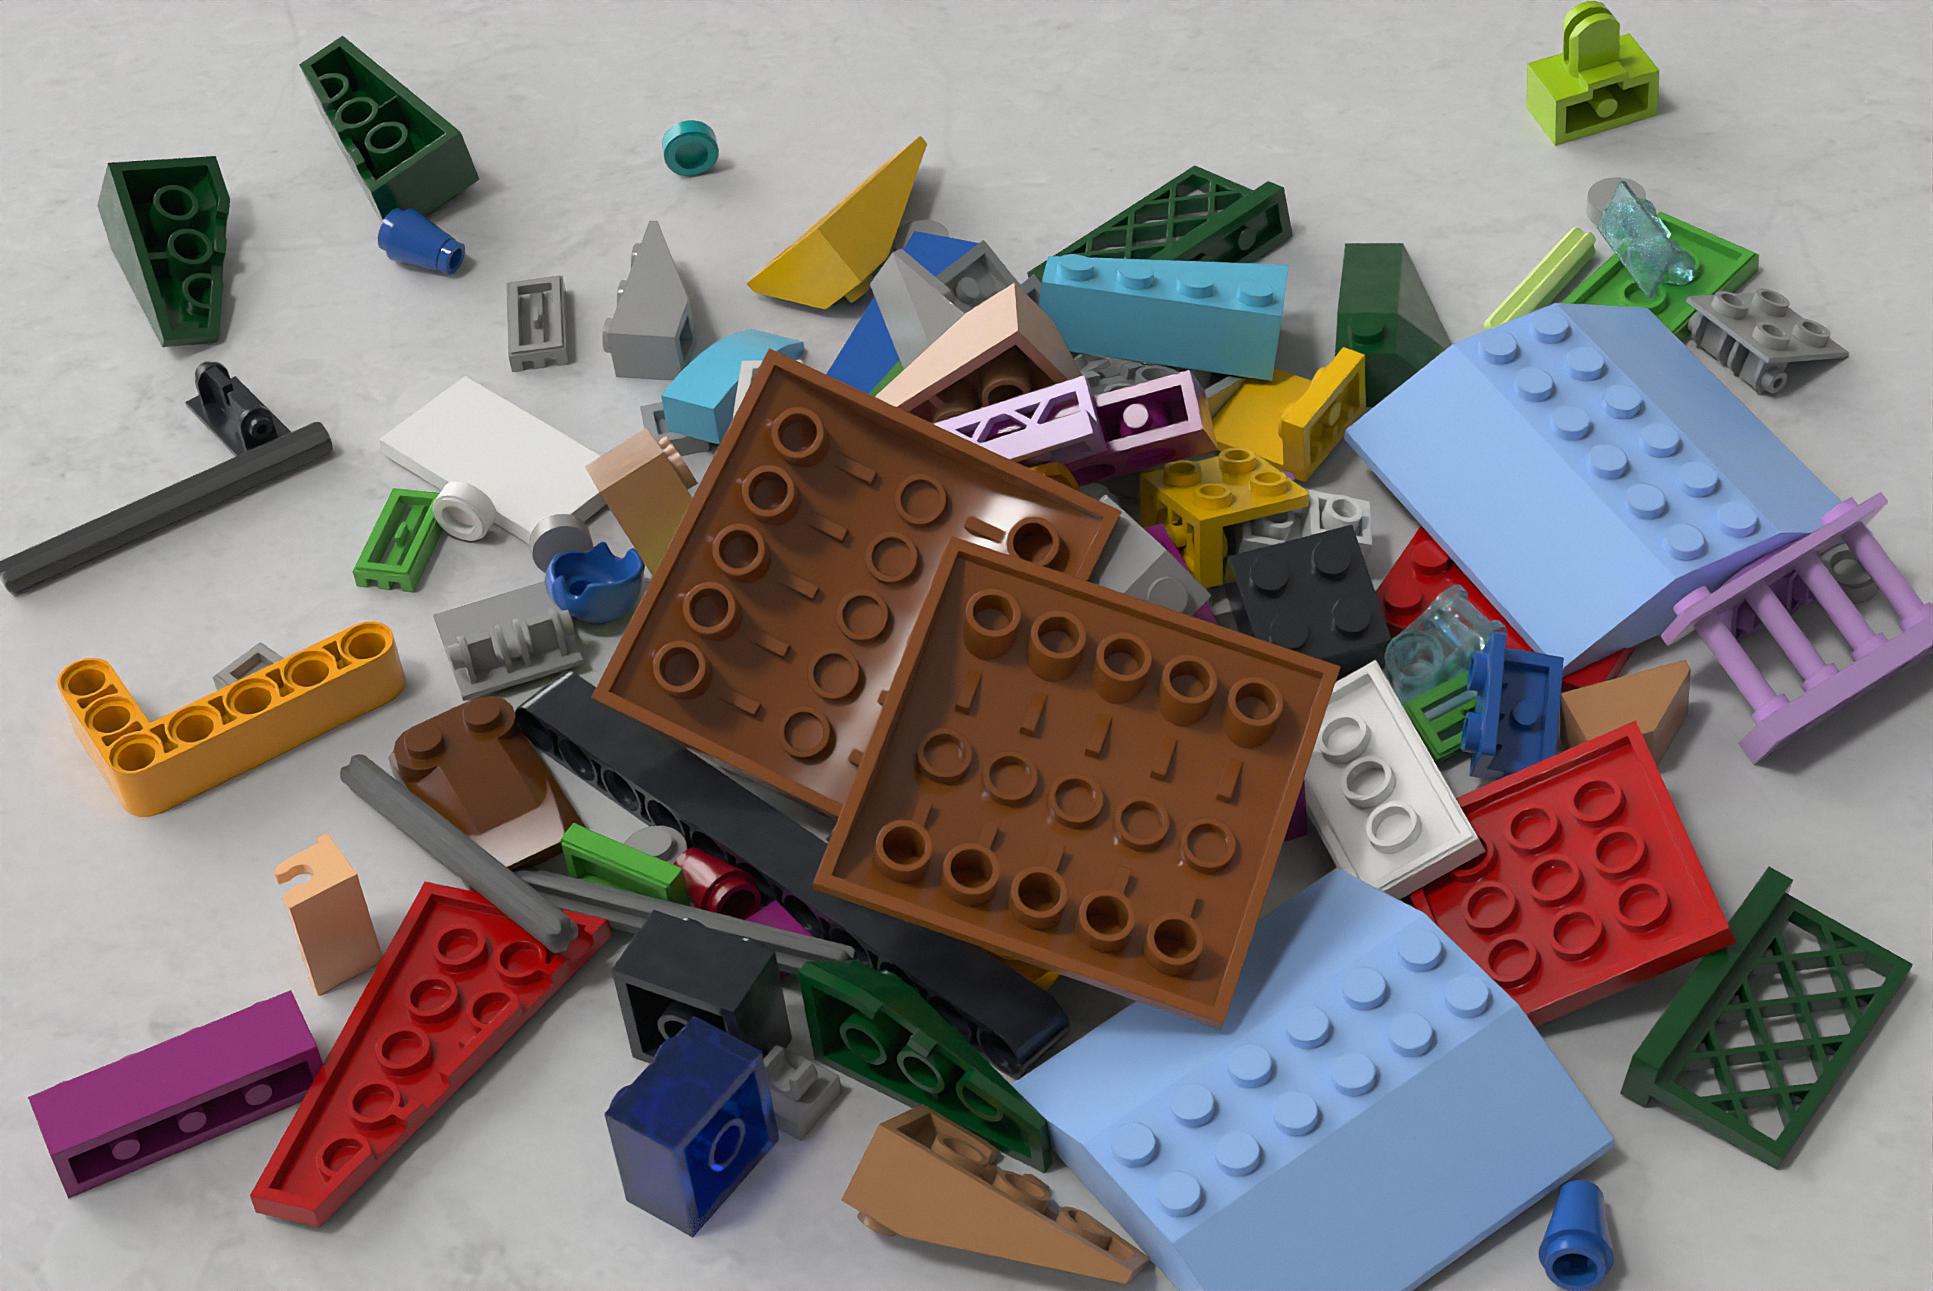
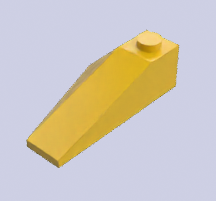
[746,135,927,310]

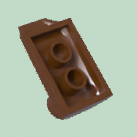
[388,696,586,892]

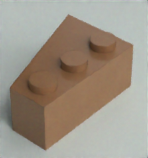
[585,428,698,576]

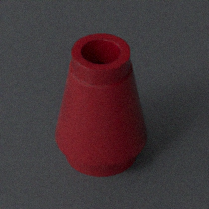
[674,848,761,920]

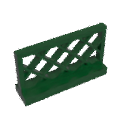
[1027,165,1293,283]
[1620,866,1913,1170]

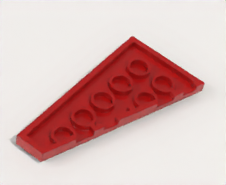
[250,881,612,1228]

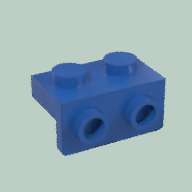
[1461,631,1564,781]

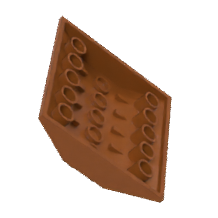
[591,348,1122,822]
[812,535,1341,1030]

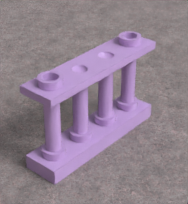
[1660,492,1933,764]

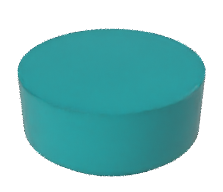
[662,120,719,176]

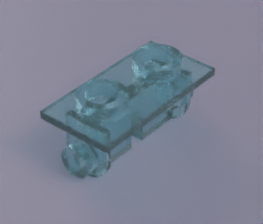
[1597,181,1696,298]

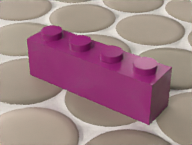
[28,990,323,1198]

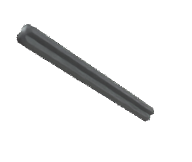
[0,422,333,594]
[340,754,578,953]
[511,865,858,975]

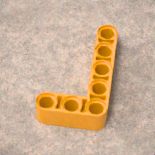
[57,621,406,817]

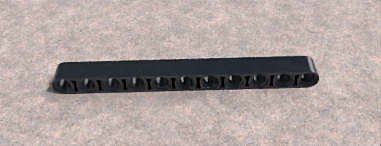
[515,671,1070,1078]

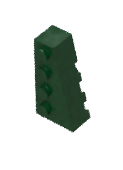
[299,35,480,223]

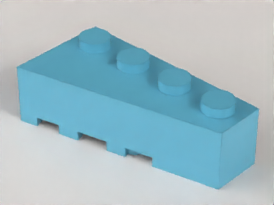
[1039,254,1289,381]

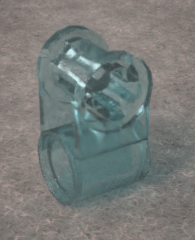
[1384,585,1508,705]

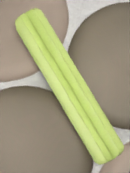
[1484,227,1596,330]

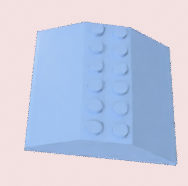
[1344,303,1873,677]
[1011,868,1614,1291]

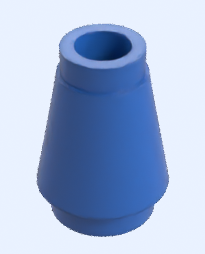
[378,208,465,275]
[1538,1180,1614,1291]

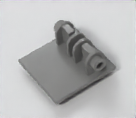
[1686,288,1849,394]
[433,581,584,701]

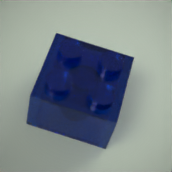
[604,1016,780,1238]

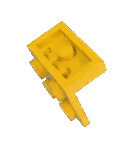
[1212,347,1366,482]
[1140,447,1309,588]

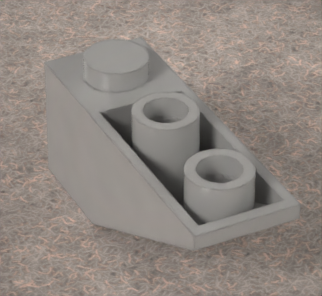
[602,221,697,380]

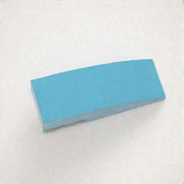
[661,329,805,445]

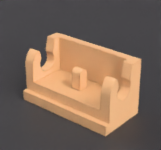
[274,833,383,996]

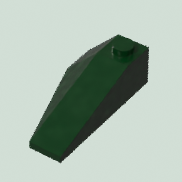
[97,156,230,347]
[1335,243,1452,408]
[797,960,1052,1174]

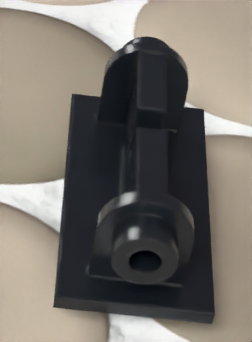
[185,361,291,457]

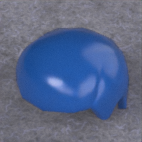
[544,542,645,624]

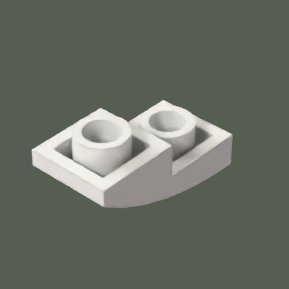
[1235,490,1372,555]

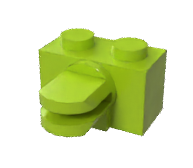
[1526,1,1660,146]

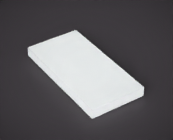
[379,376,606,545]
[1304,660,1486,900]

